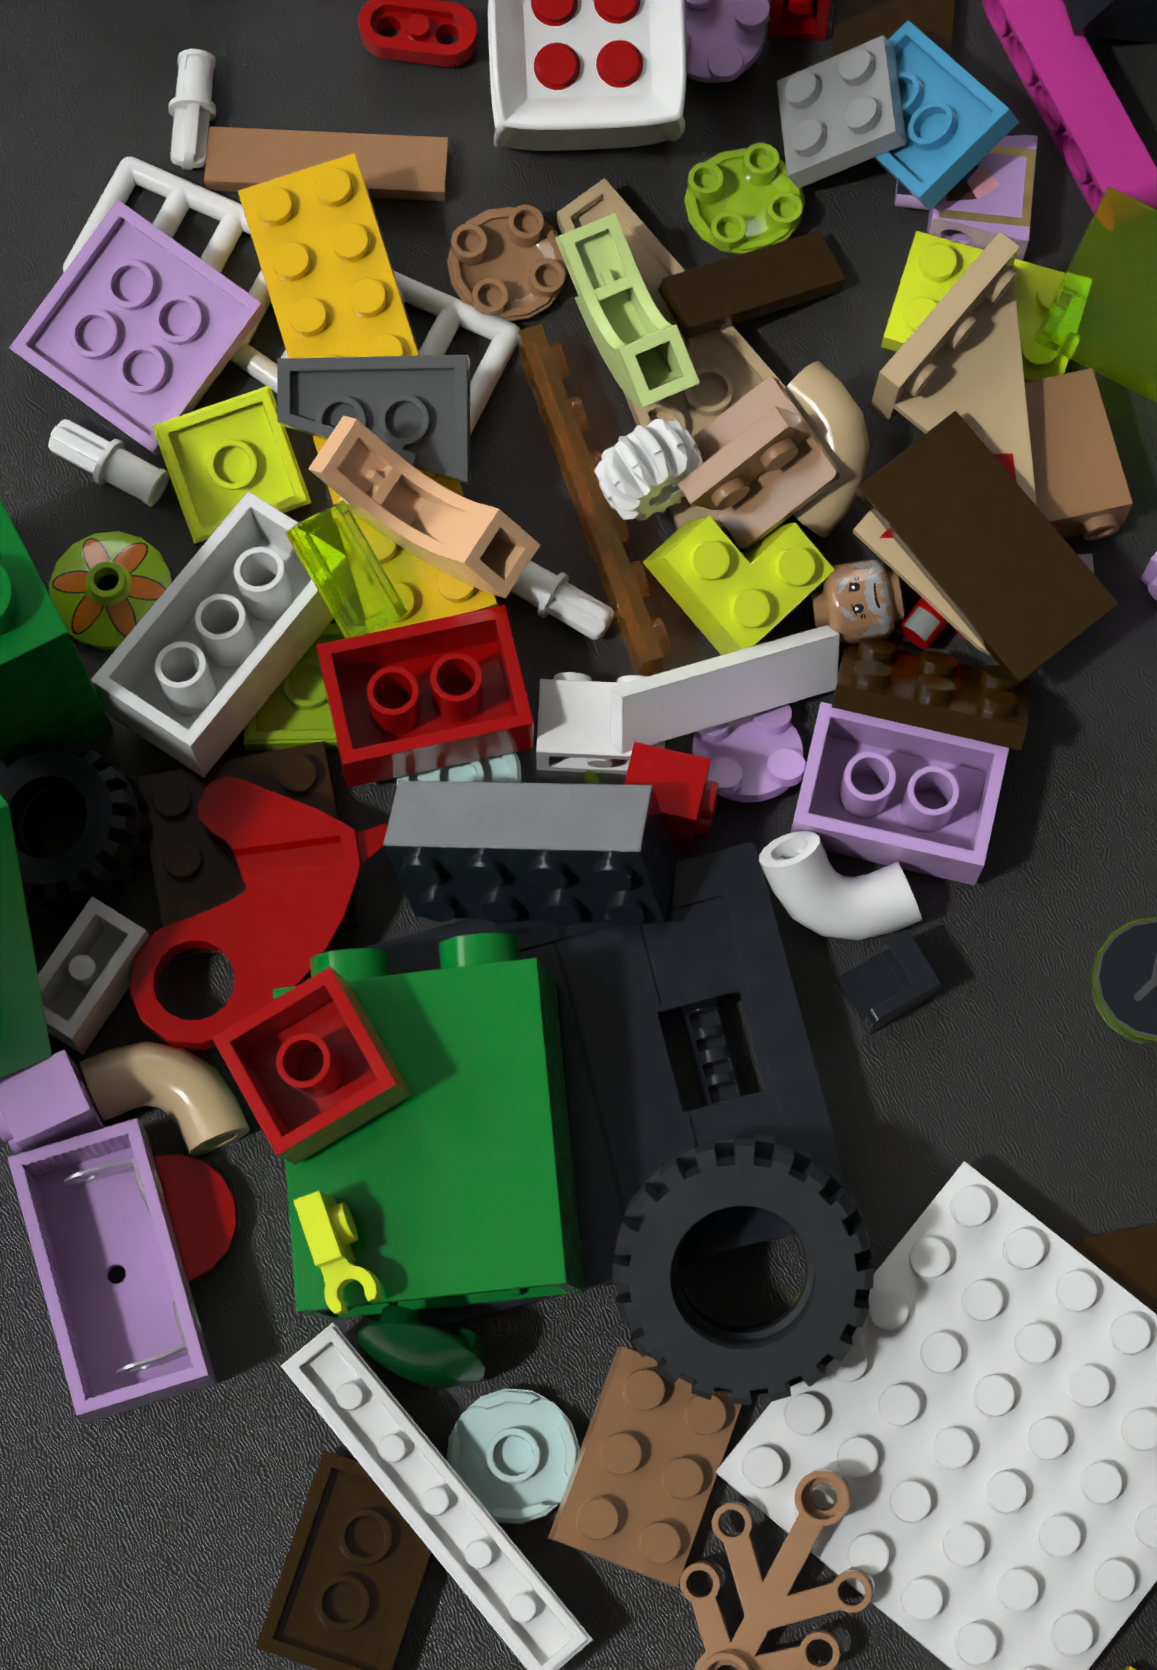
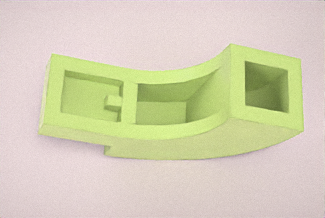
[555,213,700,407]

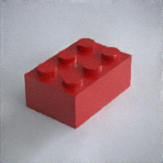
[316,605,534,788]

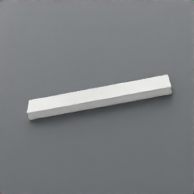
[281,1323,593,1670]

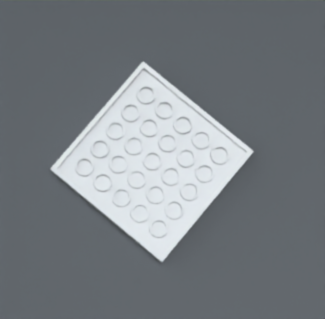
[716,1161,1157,1670]

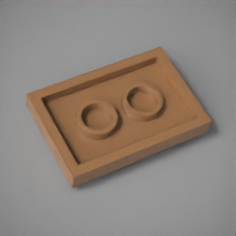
[548,1346,742,1587]

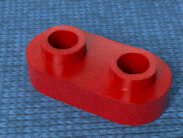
[358,0,478,67]

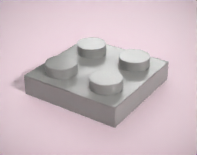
[777,35,907,189]

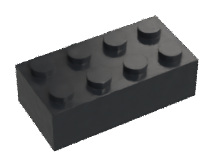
[383,781,676,927]

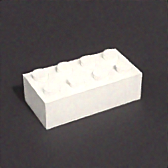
[91,492,357,778]

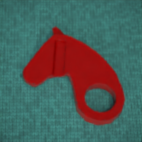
[129,776,388,1050]

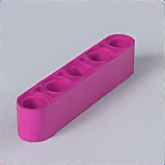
[982,0,1157,233]

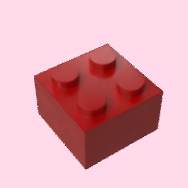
[211,967,412,1165]

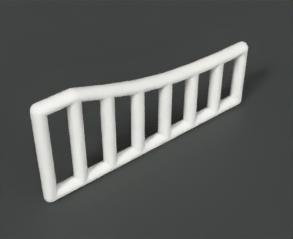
[63,157,521,435]

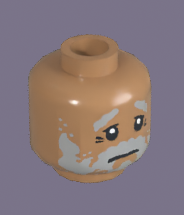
[810,559,904,645]

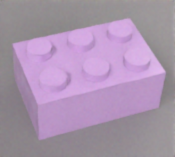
[790,702,1009,885]

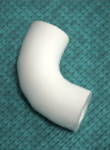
[759,831,922,941]

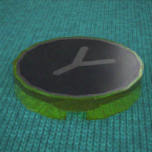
[1091,916,1157,1044]

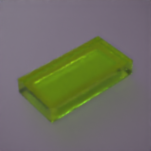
[285,500,408,638]

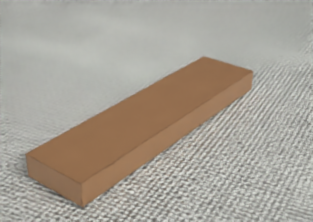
[204,126,449,202]

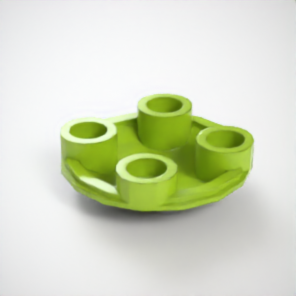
[684,143,805,254]

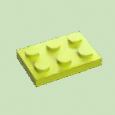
[881,231,1092,383]

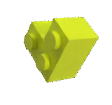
[643,516,835,655]

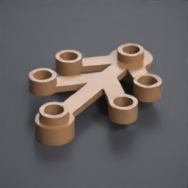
[680,1469,874,1670]

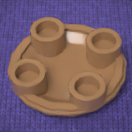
[447,204,568,322]

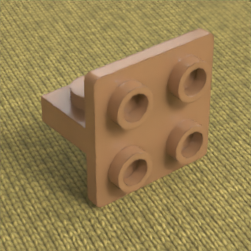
[678,377,840,549]

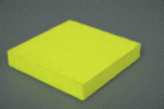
[152,385,311,544]

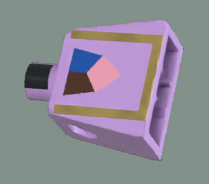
[894,135,1038,261]

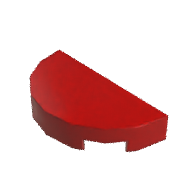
[154,1154,238,1284]

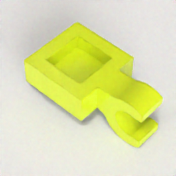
[293,1191,382,1316]

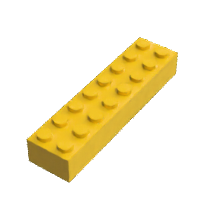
[238,153,499,633]

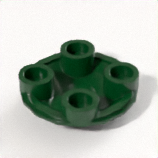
[357,1305,486,1388]

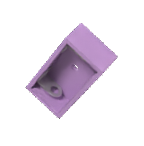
[8,1118,217,1423]

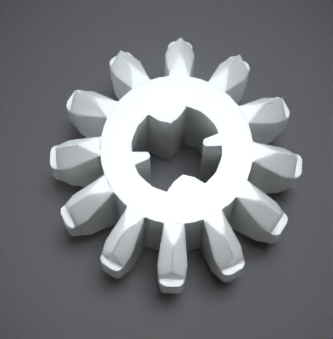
[594,418,703,520]

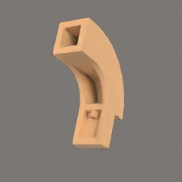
[308,415,540,598]

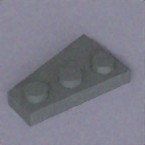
[277,355,471,486]

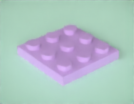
[9,199,267,457]

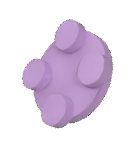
[684,0,770,83]
[692,704,806,802]

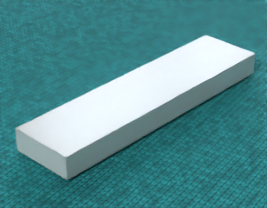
[610,625,840,753]

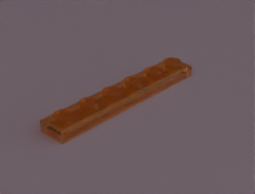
[518,324,671,677]

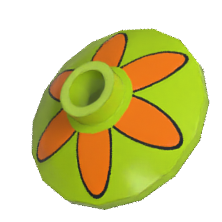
[49,531,172,650]

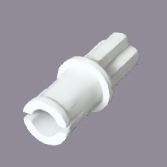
[168,49,217,170]
[48,419,169,507]
[510,560,614,640]

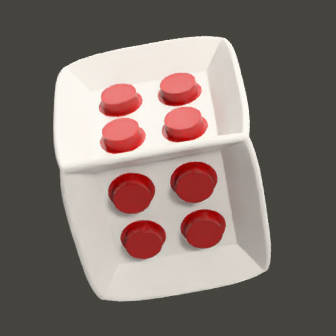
[488,0,687,151]

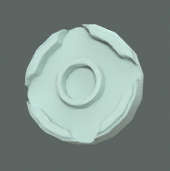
[447,1388,580,1525]

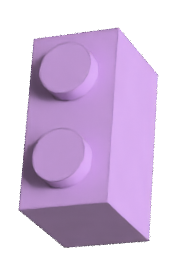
[0,1050,106,1154]

